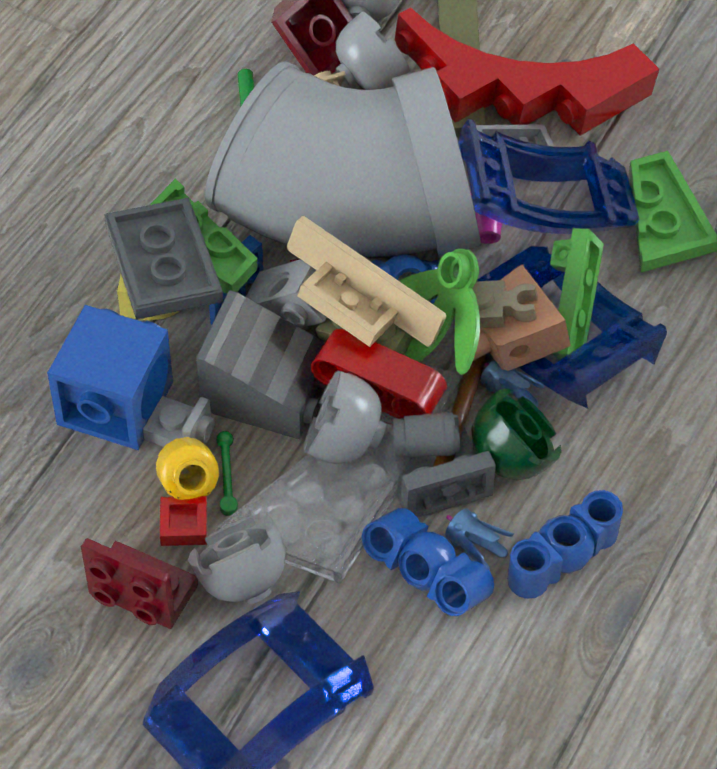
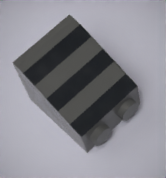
[196,290,327,440]

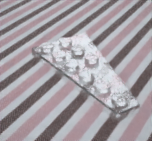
[217,363,463,583]

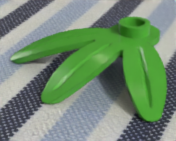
[399,248,480,375]

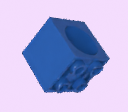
[47,305,173,450]

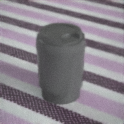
[393,412,460,457]

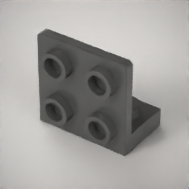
[378,427,496,517]

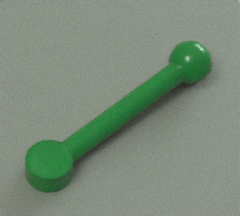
[216,431,238,516]

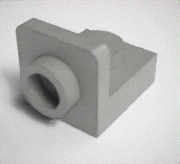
[143,396,215,447]

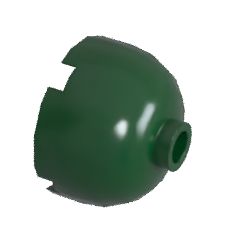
[471,388,562,481]

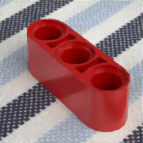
[311,329,447,419]

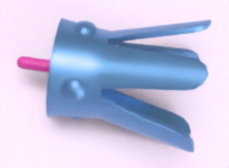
[481,360,545,407]
[445,508,514,570]

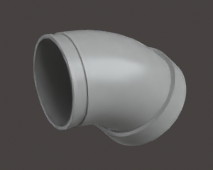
[205,61,481,258]

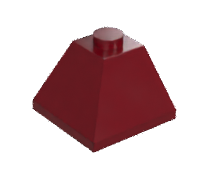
[271,0,353,75]

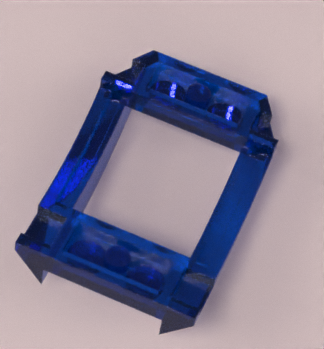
[458,119,640,234]
[476,246,667,409]
[142,591,374,769]

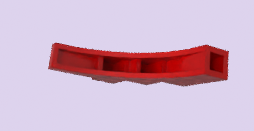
[394,7,659,136]

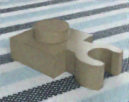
[472,280,538,328]

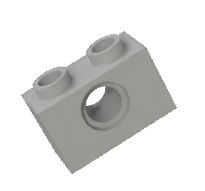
[246,259,327,328]

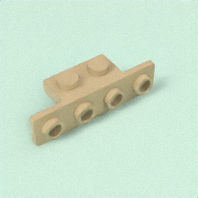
[287,216,446,347]

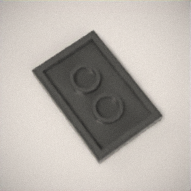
[104,197,223,320]

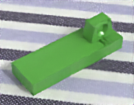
[550,228,604,367]

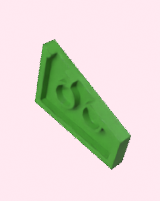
[629,151,717,273]
[150,178,257,294]

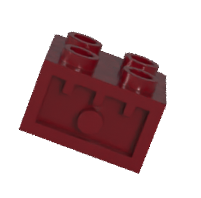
[81,538,198,629]

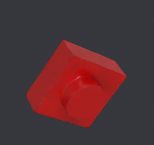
[160,496,207,546]

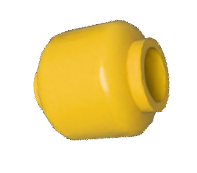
[156,437,219,500]

